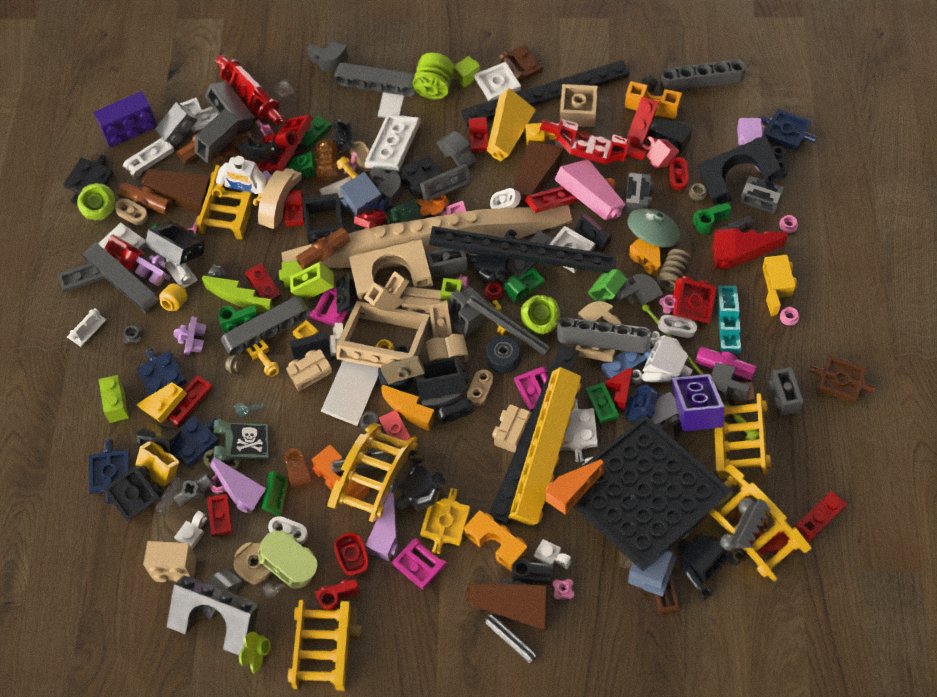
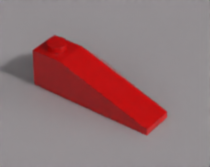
[711,228,788,270]

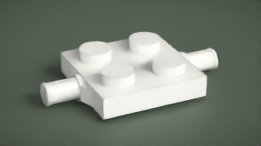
[560,398,598,462]

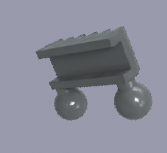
[720,498,771,551]

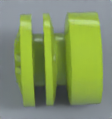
[413,53,454,99]

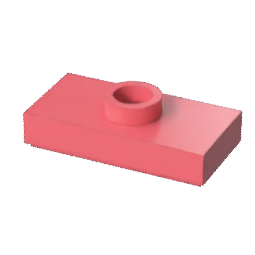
[379,410,411,449]

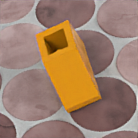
[629,238,661,277]

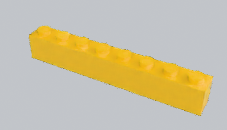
[508,367,581,526]

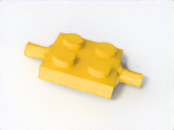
[420,488,470,554]

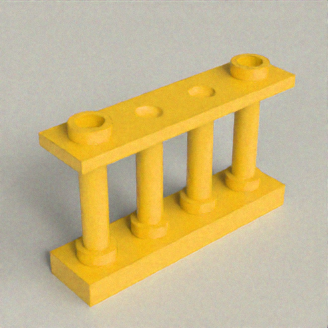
[196,165,256,240]
[714,393,771,479]
[288,600,352,690]

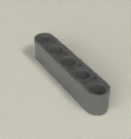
[660,60,746,91]
[333,63,416,96]
[81,242,159,313]
[221,296,311,356]
[557,318,651,353]

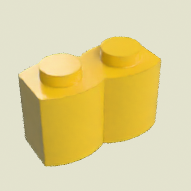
[135,441,179,486]

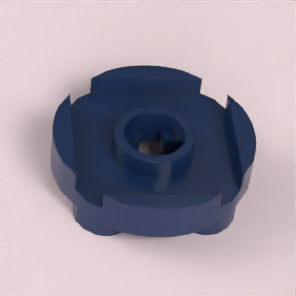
[625,385,659,423]

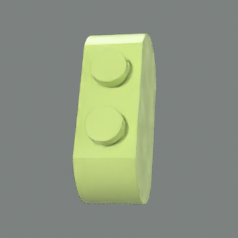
[258,531,317,589]

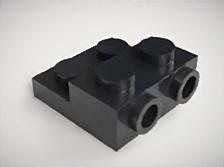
[399,155,443,199]
[103,464,163,521]

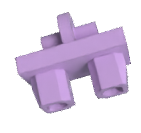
[135,254,171,287]
[173,317,206,355]

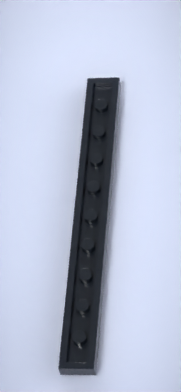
[461,60,629,127]
[429,226,617,273]
[489,344,580,525]

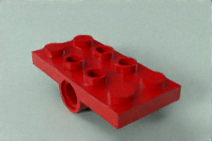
[258,114,313,174]

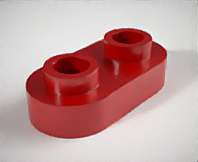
[669,157,689,191]

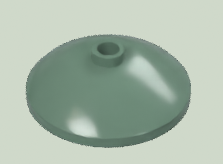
[627,208,681,247]

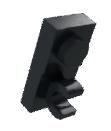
[574,214,613,252]

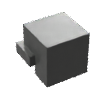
[448,286,490,339]

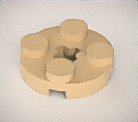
[234,542,272,584]

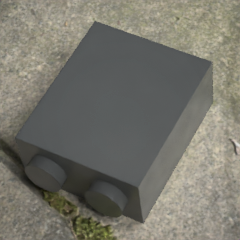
[194,109,239,163]

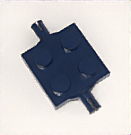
[759,109,818,151]
[136,349,187,395]
[174,416,220,468]
[89,439,130,504]

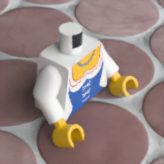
[211,156,266,206]

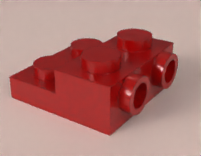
[673,276,717,324]

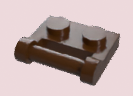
[499,45,543,83]

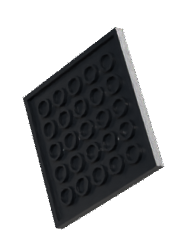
[573,415,733,572]

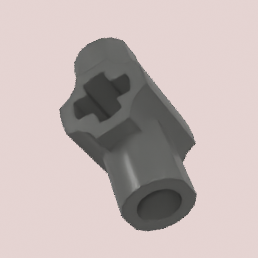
[174,473,214,506]

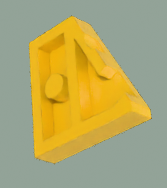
[137,383,187,423]

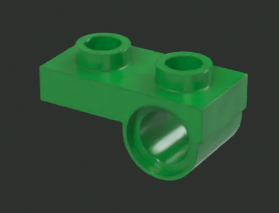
[285,152,316,178]
[692,203,731,235]
[504,268,545,304]
[218,305,258,333]

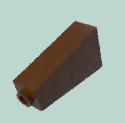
[514,141,563,205]
[142,169,211,215]
[466,583,548,630]

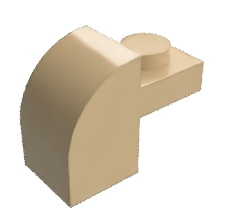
[364,271,409,311]
[578,301,621,324]

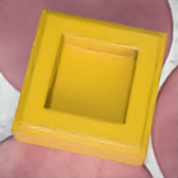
[766,290,781,316]
[292,320,320,339]

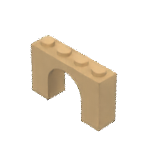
[349,239,433,302]

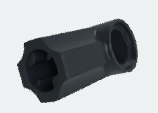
[512,559,553,584]

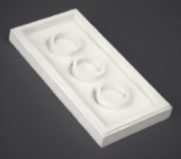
[365,115,421,171]
[321,352,379,426]

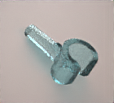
[234,402,263,417]

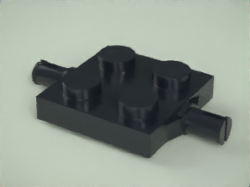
[64,154,114,205]

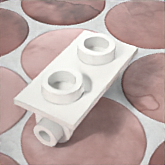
[166,259,198,288]
[67,308,106,347]

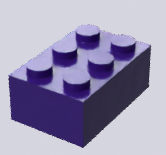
[93,91,157,148]

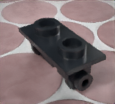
[333,119,354,155]
[336,273,355,314]

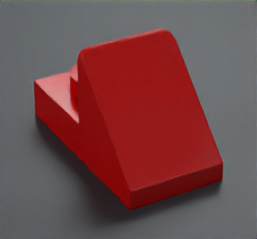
[605,368,632,412]

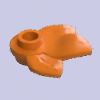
[416,195,449,216]

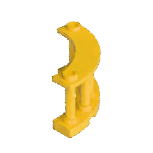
[327,423,418,522]
[710,464,811,581]

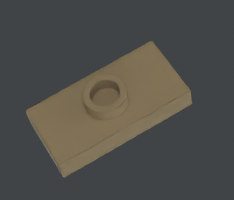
[381,355,425,384]

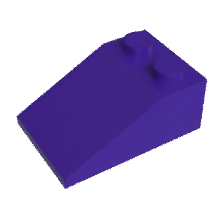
[672,374,724,431]

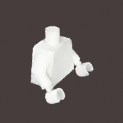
[631,331,692,384]

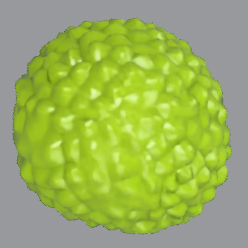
[77,183,116,221]
[520,295,560,334]

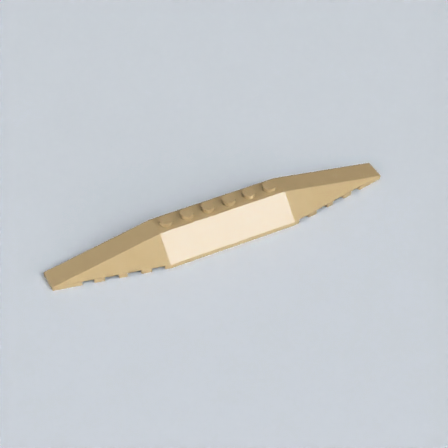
[281,205,572,270]

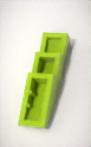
[202,276,273,313]

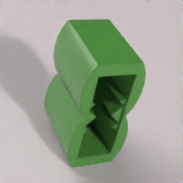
[588,269,627,302]

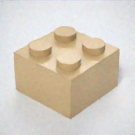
[560,84,597,127]
[143,541,197,582]

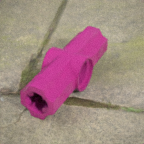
[695,346,757,382]

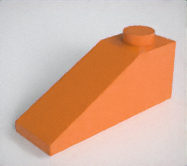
[545,459,604,515]

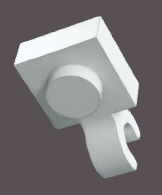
[329,323,350,356]
[174,511,208,550]
[533,539,571,569]

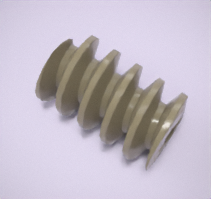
[657,249,692,291]

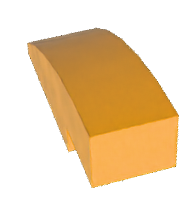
[381,385,435,431]

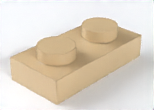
[428,300,452,338]
[576,345,617,362]

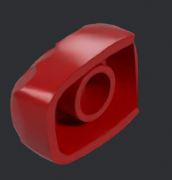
[334,532,368,577]

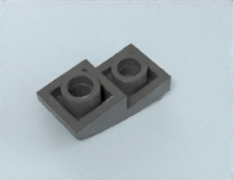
[422,393,462,413]

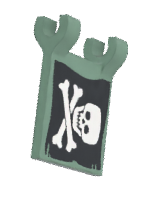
[214,420,268,461]

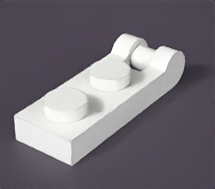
[123,138,174,178]

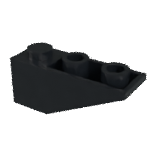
[647,120,692,153]

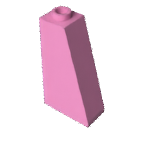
[555,159,625,221]

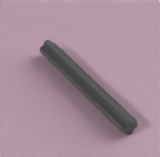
[467,294,550,355]

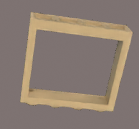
[337,301,430,368]

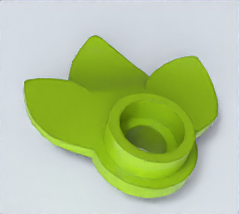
[239,632,271,673]

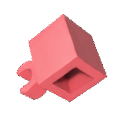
[642,137,679,168]

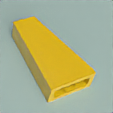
[487,88,536,162]

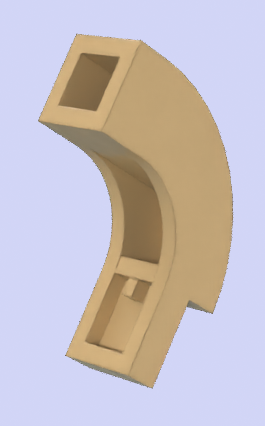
[258,168,302,229]

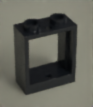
[302,193,344,244]
[145,221,206,265]
[415,357,469,400]

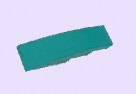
[717,286,741,354]

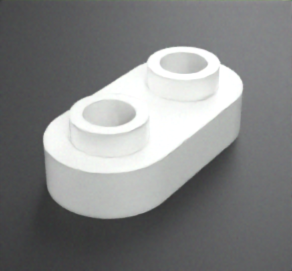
[490,188,521,209]
[658,315,697,338]
[268,516,308,545]

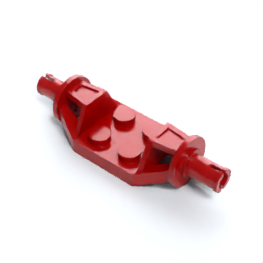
[215,55,284,126]
[540,118,646,164]

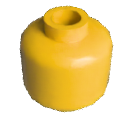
[159,283,188,311]

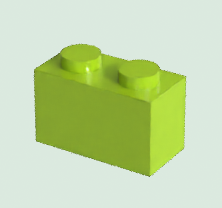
[290,262,334,301]
[99,375,129,423]

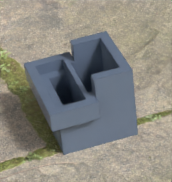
[340,172,381,218]
[628,551,676,597]

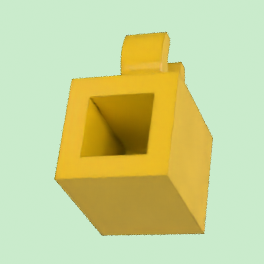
[525,123,556,147]

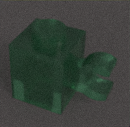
[386,199,422,224]

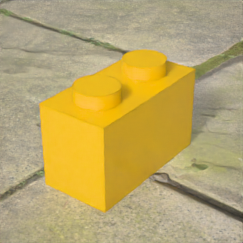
[762,255,797,298]

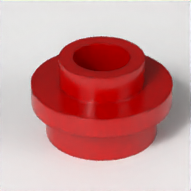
[485,282,503,300]

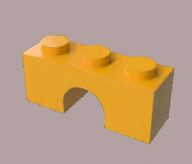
[625,81,682,120]
[464,510,527,572]

